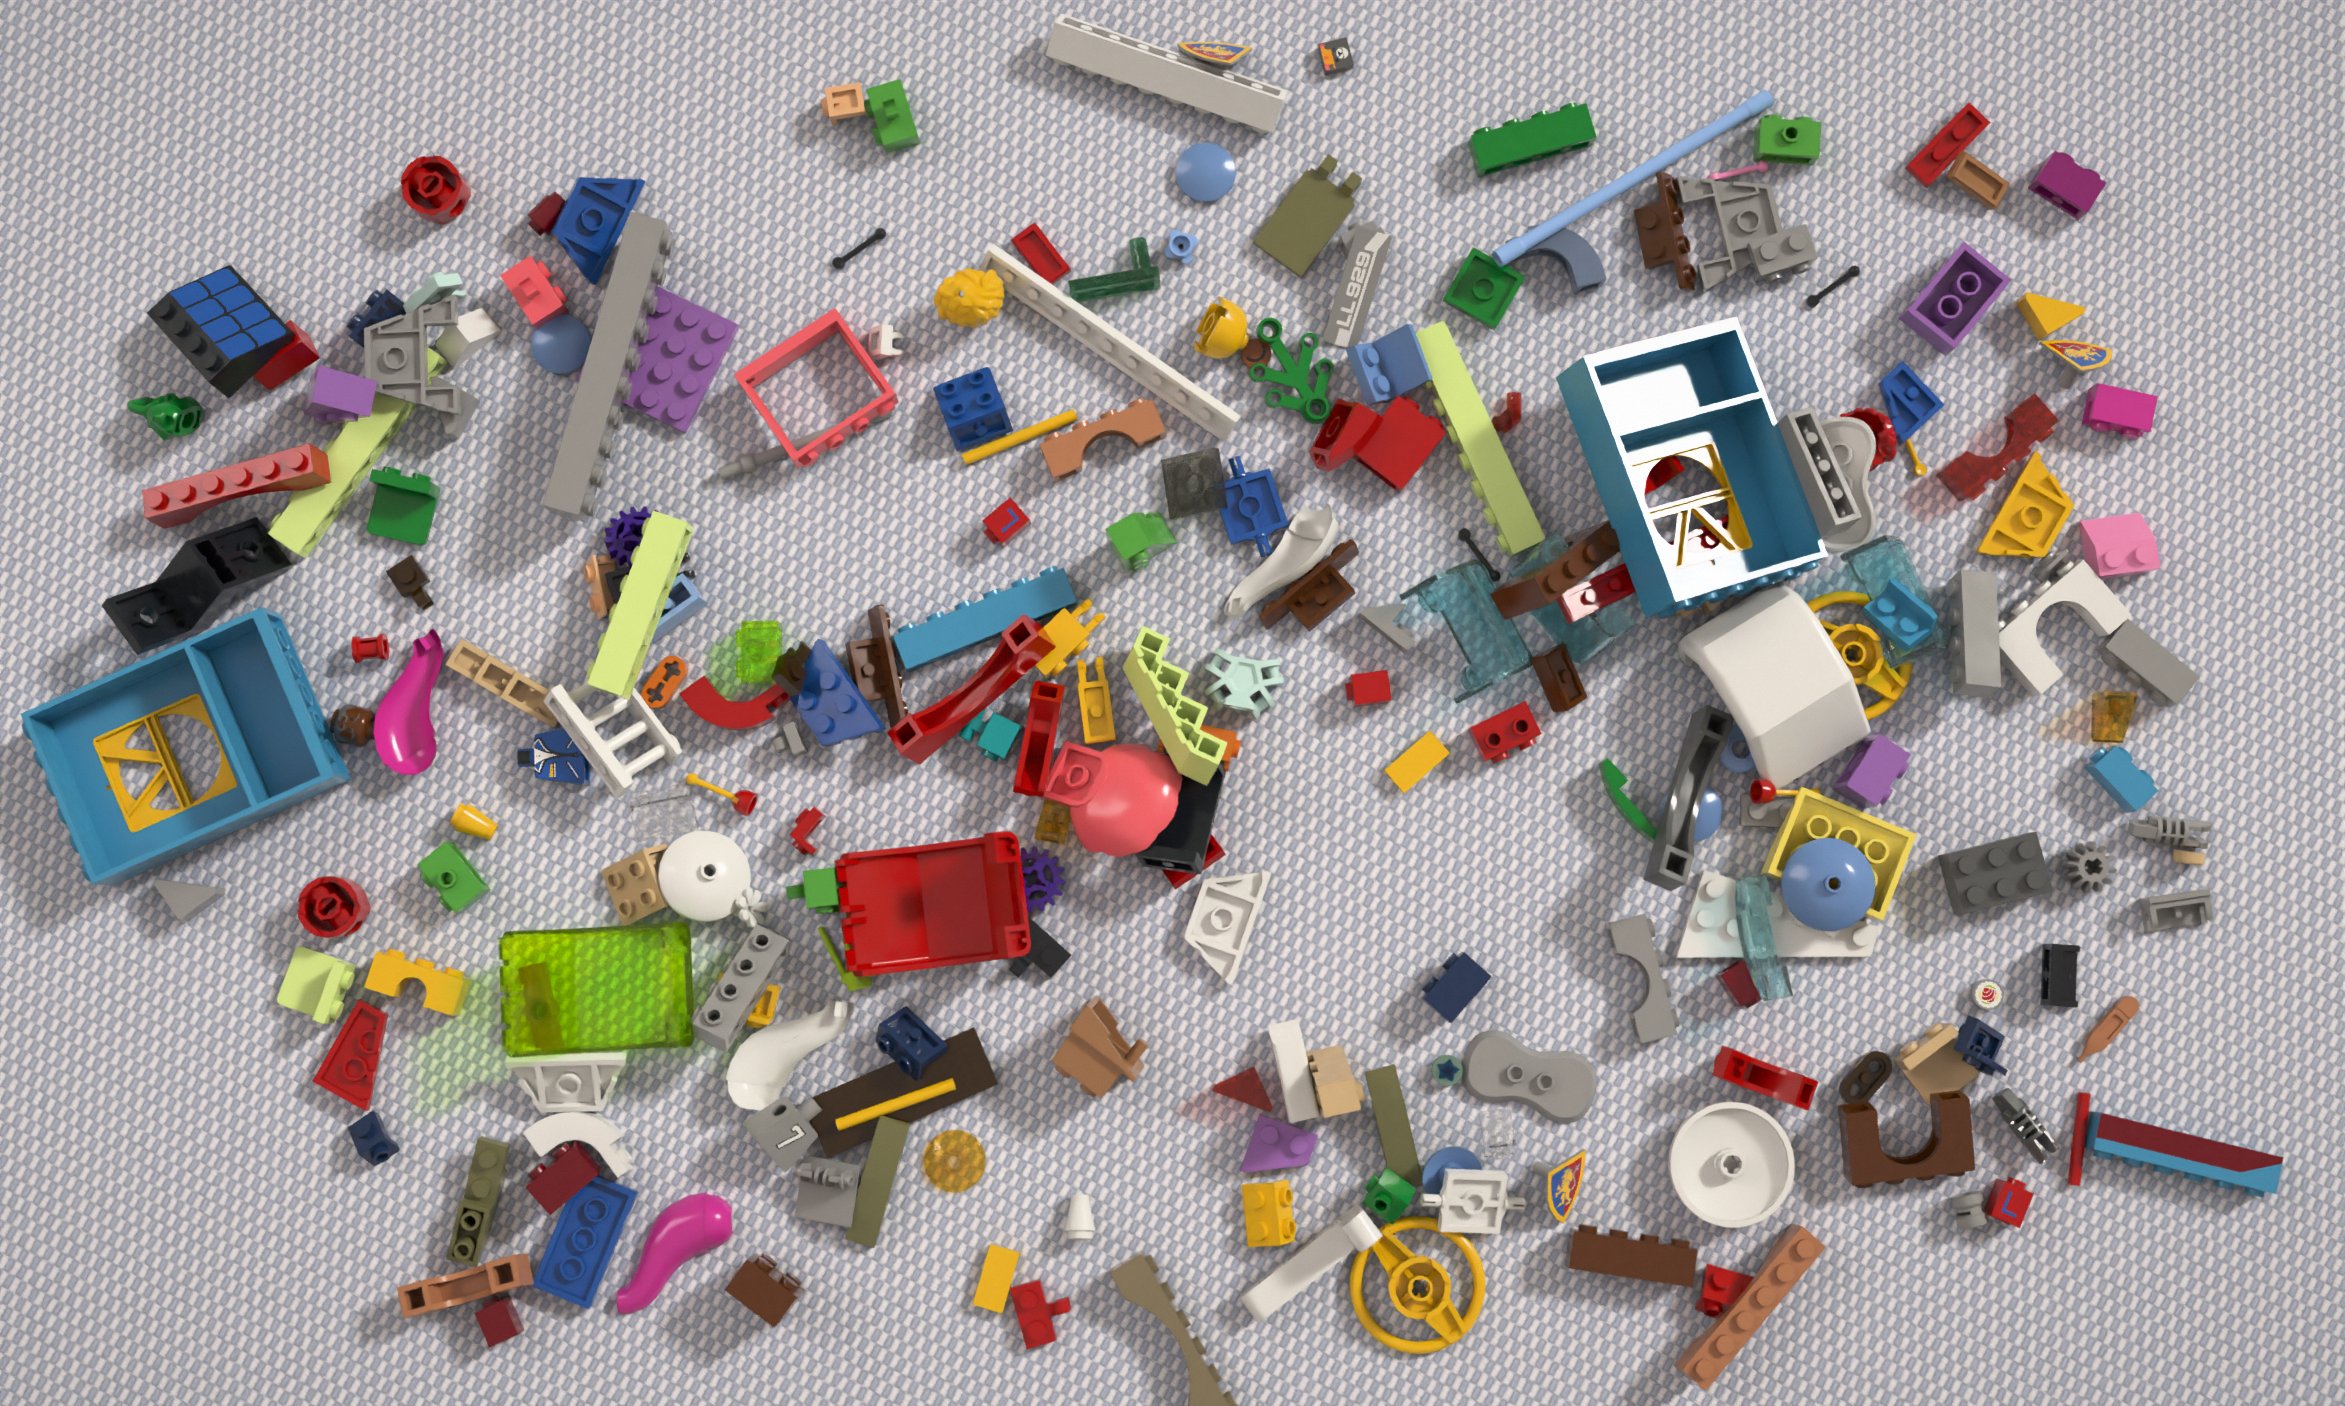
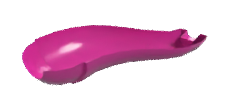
[373,628,444,775]
[617,1192,733,1314]

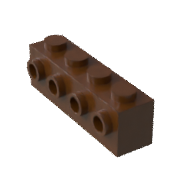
[1565,1224,1698,1287]

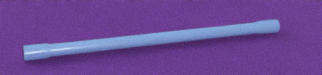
[1492,90,1774,267]

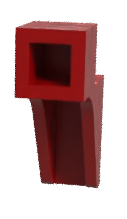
[1013,680,1065,797]

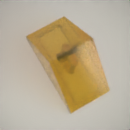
[2091,691,2138,743]
[1035,800,1072,846]

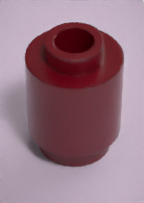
[527,191,565,236]

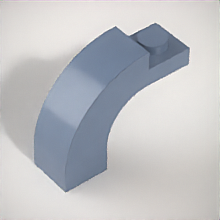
[1505,225,1607,294]

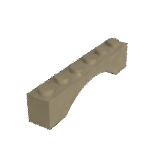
[1109,1251,1237,1406]

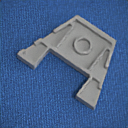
[1675,176,1783,292]
[364,295,461,415]

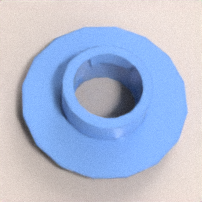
[1719,725,1756,773]

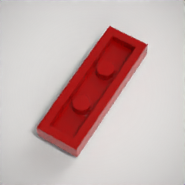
[1905,102,1991,188]

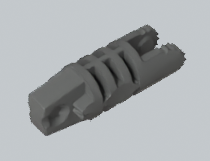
[1992,1088,2060,1165]

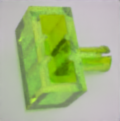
[736,621,782,685]

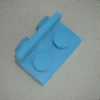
[1862,578,1938,653]

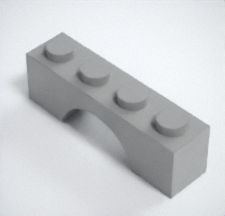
[1605,914,1679,1044]

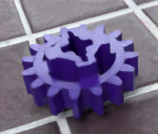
[604,506,658,570]
[1021,846,1066,913]

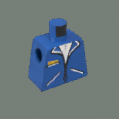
[517,729,590,786]

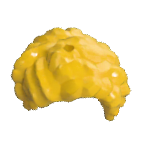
[933,268,1004,329]

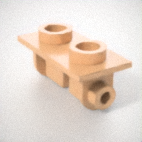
[584,555,616,620]

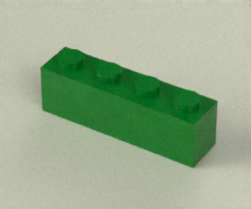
[1468,102,1597,178]

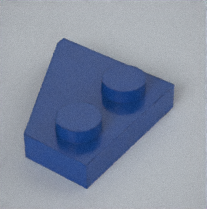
[1878,361,1944,445]

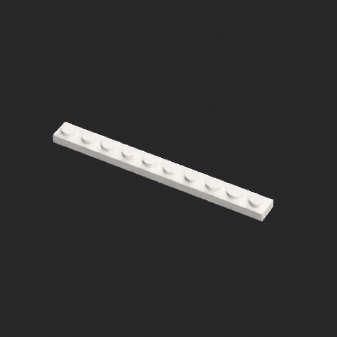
[979,244,1241,442]

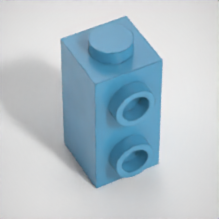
[2085,745,2158,813]

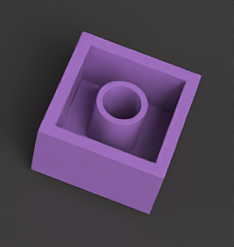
[1832,734,1911,809]

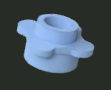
[1164,230,1198,264]

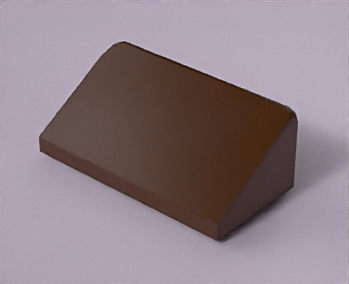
[1531,643,1588,712]

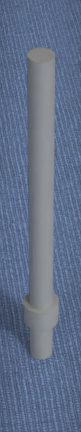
[718,413,893,480]

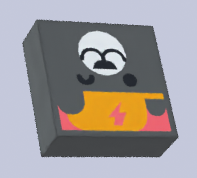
[1317,37,1354,76]

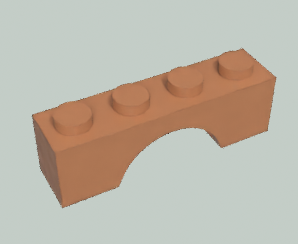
[1040,398,1166,482]
[397,1254,534,1318]

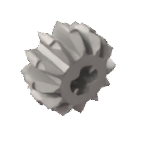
[2061,841,2117,893]

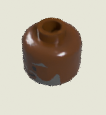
[330,704,375,747]

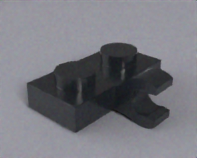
[1009,916,1071,978]

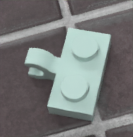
[403,272,467,314]

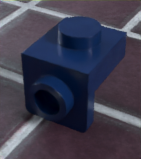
[347,1110,400,1166]

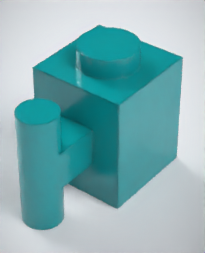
[959,708,1022,762]

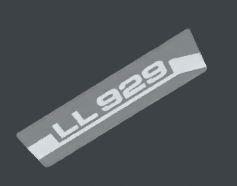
[1322,227,1392,348]

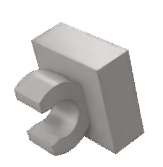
[772,721,808,756]

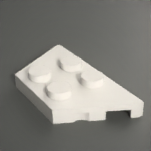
[1184,871,1271,985]
[505,1052,627,1113]

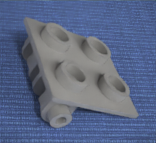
[793,1155,861,1228]

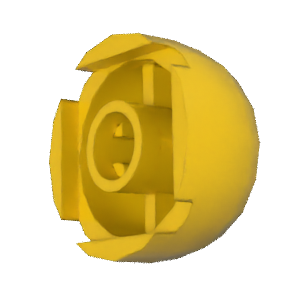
[1194,296,1250,359]

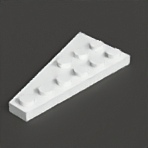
[1675,870,1880,958]

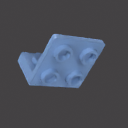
[1346,324,1432,406]

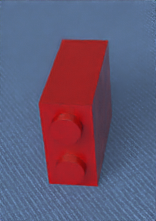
[1352,395,1446,494]

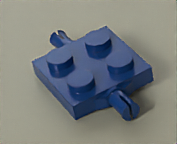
[1212,456,1289,557]

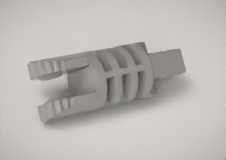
[2128,816,2212,849]

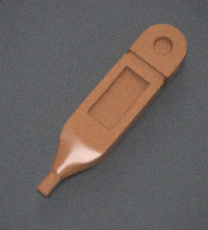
[2077,996,2139,1063]

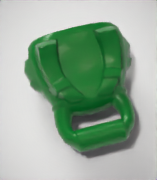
[127,393,204,441]

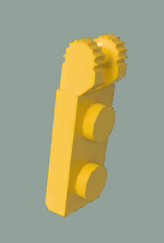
[1077,657,1116,745]

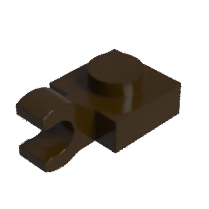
[386,555,434,611]
[771,641,811,697]

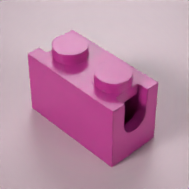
[2082,383,2158,439]

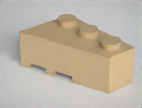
[1306,1045,1365,1118]

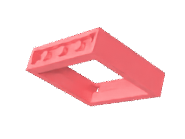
[734,308,899,469]

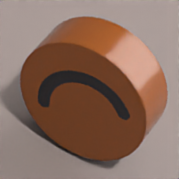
[1241,338,1271,370]

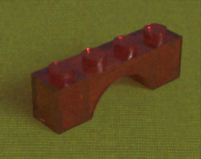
[1936,393,2059,503]

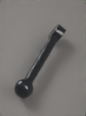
[832,228,886,270]
[1806,266,1860,308]
[1458,528,1501,582]

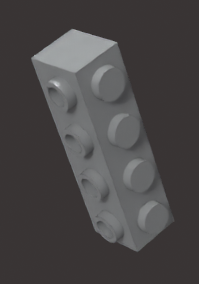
[1777,406,1862,538]
[1946,569,2001,698]
[691,924,789,1053]

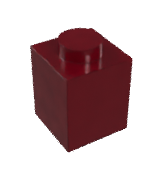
[1715,959,1767,1009]
[474,1295,525,1348]

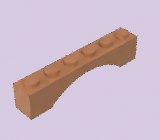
[1673,1224,1826,1391]

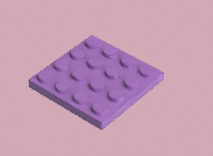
[576,287,739,434]

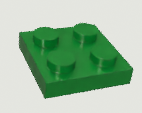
[1443,247,1525,331]

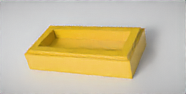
[1384,731,1450,794]
[972,1243,1020,1313]

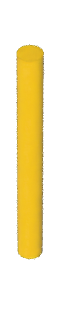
[961,409,1078,465]
[835,1078,956,1131]

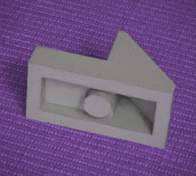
[1358,604,1415,654]

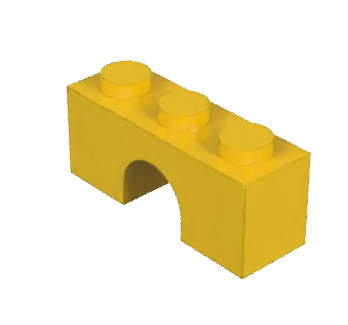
[364,948,471,1016]

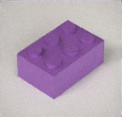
[1898,242,2012,356]

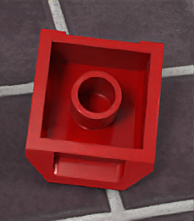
[1309,398,1383,472]

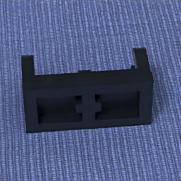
[2040,944,2080,1007]

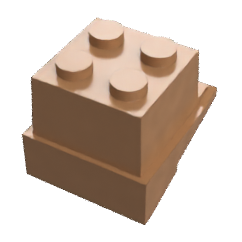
[1051,995,1149,1098]

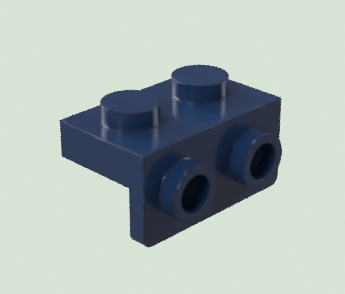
[1953,1015,2008,1077]

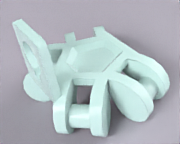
[1203,648,1285,719]

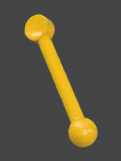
[1905,438,1927,476]

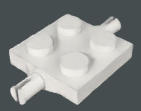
[1420,1169,1525,1234]

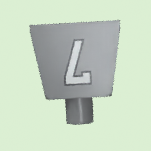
[743,1096,822,1173]

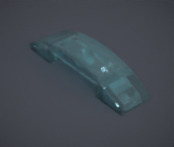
[1735,874,1793,1001]

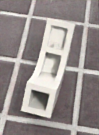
[522,1111,633,1178]

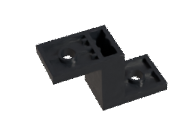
[102,517,292,655]

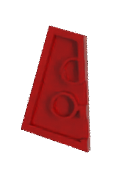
[312,999,388,1111]

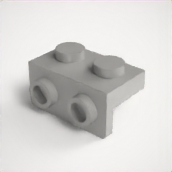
[1747,224,1818,284]

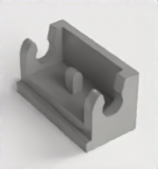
[2139,889,2213,932]

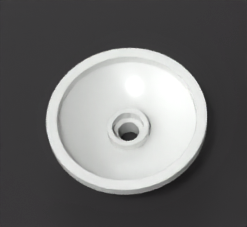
[658,831,751,922]

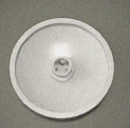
[1668,1101,1795,1228]

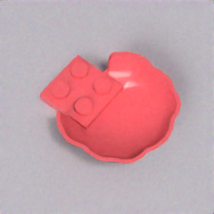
[1042,741,1182,857]

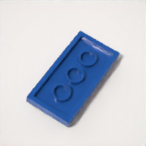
[531,1175,639,1309]

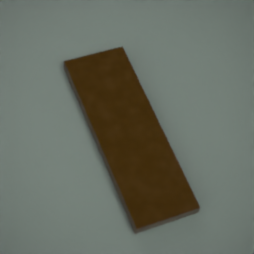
[803,1027,999,1158]

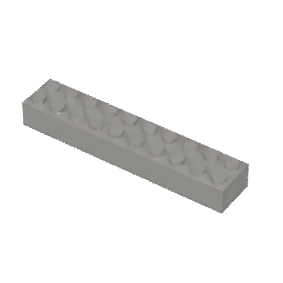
[542,211,676,523]

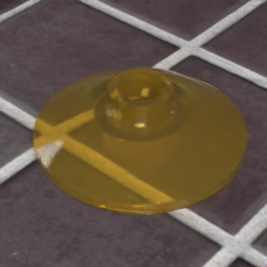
[924,1130,986,1192]

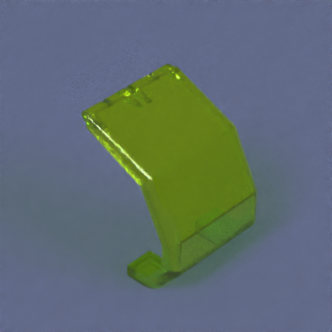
[498,921,695,1058]

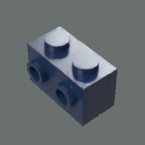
[1421,952,1492,1023]

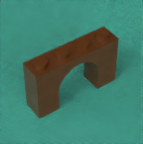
[1489,520,1620,620]
[1838,1090,1975,1188]

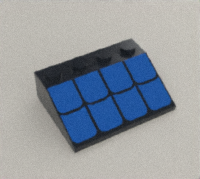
[147,265,295,398]

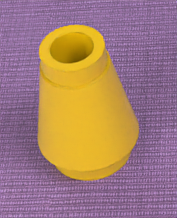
[449,803,498,841]

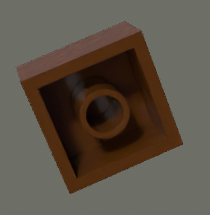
[724,1253,805,1328]

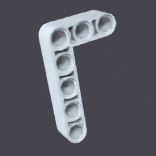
[1239,1204,1382,1323]

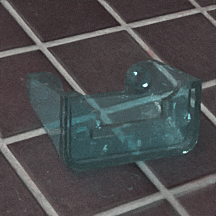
[1506,530,1636,665]

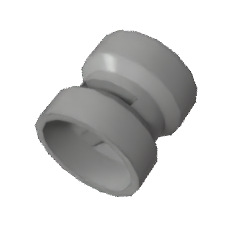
[1950,1191,1989,1229]

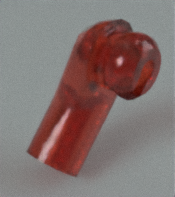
[1491,392,1522,433]

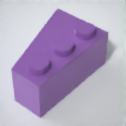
[303,365,377,425]

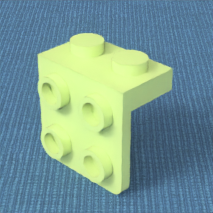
[277,946,356,1024]

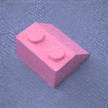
[2079,513,2160,579]

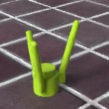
[818,926,876,991]

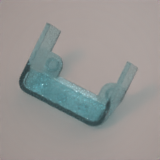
[1840,535,1949,668]
[1399,559,1532,704]

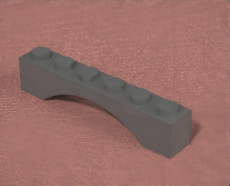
[1643,705,1734,891]

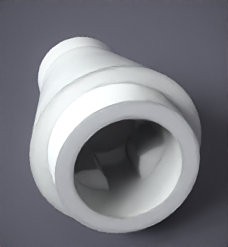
[1064,1194,1095,1240]

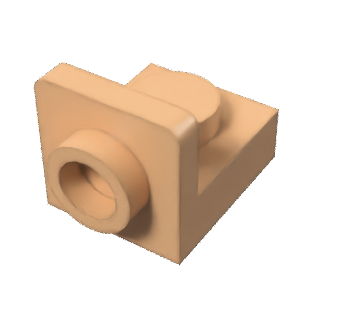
[821,82,866,125]

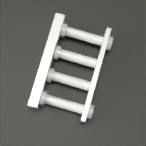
[544,682,682,799]

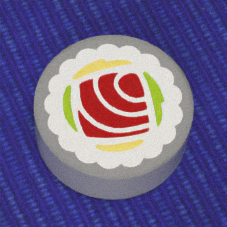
[1970,979,2004,1010]

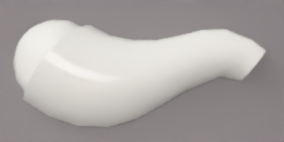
[1224,502,1339,618]
[726,1000,854,1110]

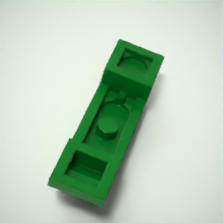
[1599,758,1657,844]

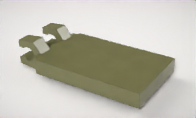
[1253,154,1362,279]

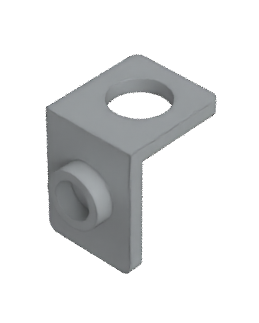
[2033,549,2069,584]

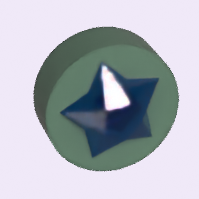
[1431,1055,1463,1086]

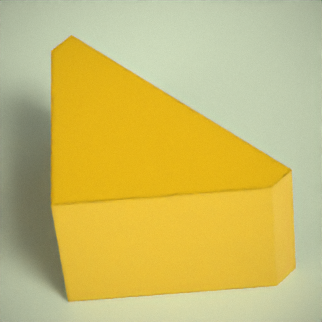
[2017,292,2086,340]

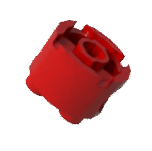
[401,155,471,225]
[297,876,371,938]

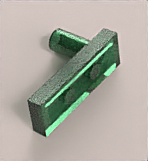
[1068,237,1161,302]

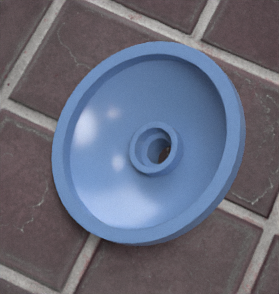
[1781,838,1875,931]

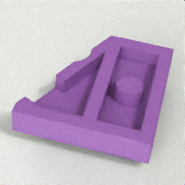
[1240,1114,1318,1173]

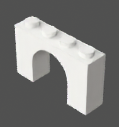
[1998,559,2132,696]

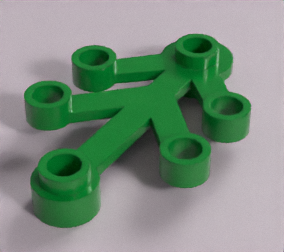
[1248,317,1334,424]

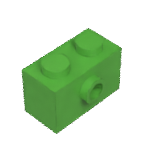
[1753,114,1821,165]
[417,841,491,913]

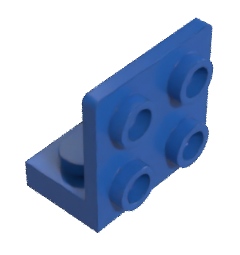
[933,367,1013,452]

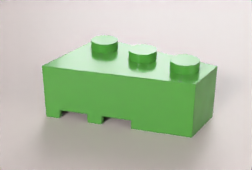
[1106,512,1177,573]

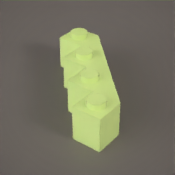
[1123,626,1227,786]

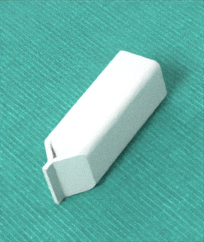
[1267,1019,1320,1123]

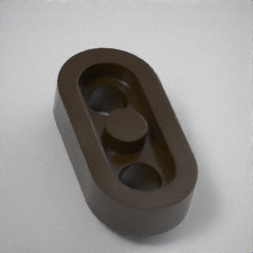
[1839,1051,1893,1104]

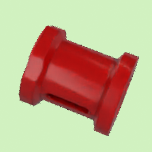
[351,633,389,663]

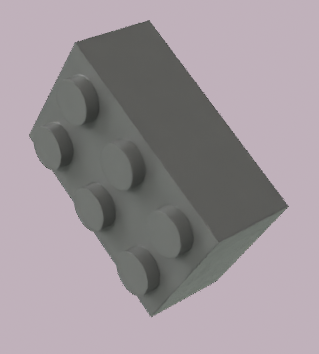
[1937,832,2053,915]

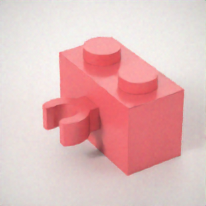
[500,255,569,329]

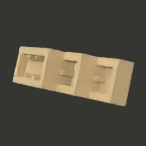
[445,638,558,728]

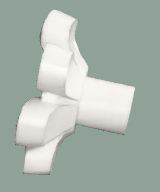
[733,887,768,928]

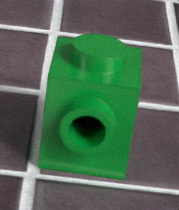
[1362,1167,1416,1225]

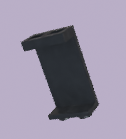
[1135,754,1226,874]

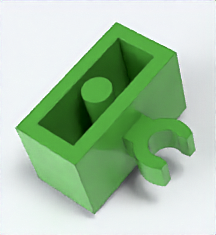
[864,79,920,154]
[786,867,843,914]

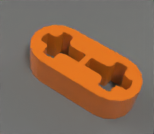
[641,656,688,709]

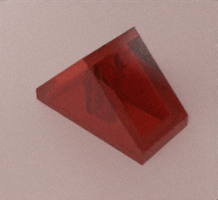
[1212,1066,1273,1113]

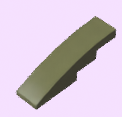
[1364,1064,1422,1187]
[845,1115,910,1248]

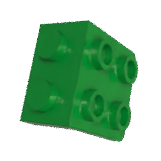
[367,466,441,546]

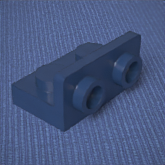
[346,288,406,348]
[876,1006,948,1081]

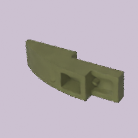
[446,1136,511,1267]

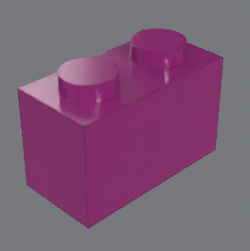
[2028,151,2106,220]

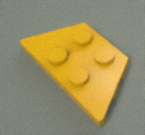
[1975,451,2075,559]

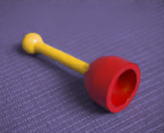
[686,773,758,817]
[1750,779,1821,804]

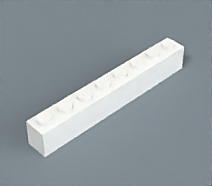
[1046,14,1288,133]

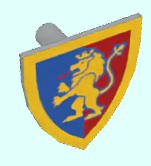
[1177,42,1253,70]
[2039,340,2112,389]
[1532,1149,1586,1224]

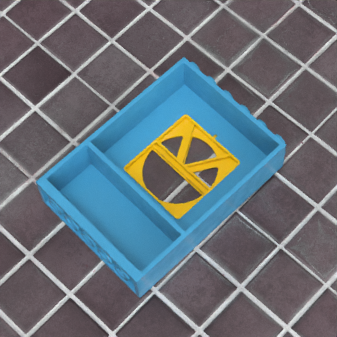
[1556,317,1828,619]
[21,607,352,886]

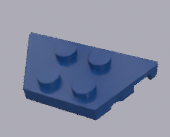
[551,177,646,285]
[790,639,886,747]

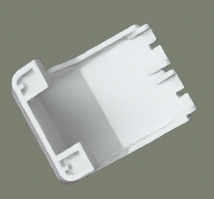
[1678,581,1870,790]

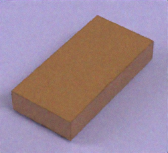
[1945,151,2010,210]

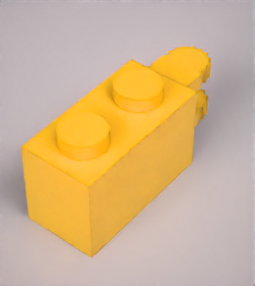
[1035,599,1106,679]

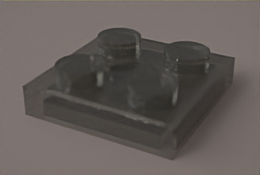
[1161,448,1228,520]

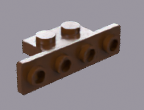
[1634,171,1696,292]
[1259,539,1359,632]
[845,604,908,728]

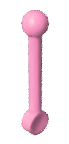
[1707,160,1768,181]

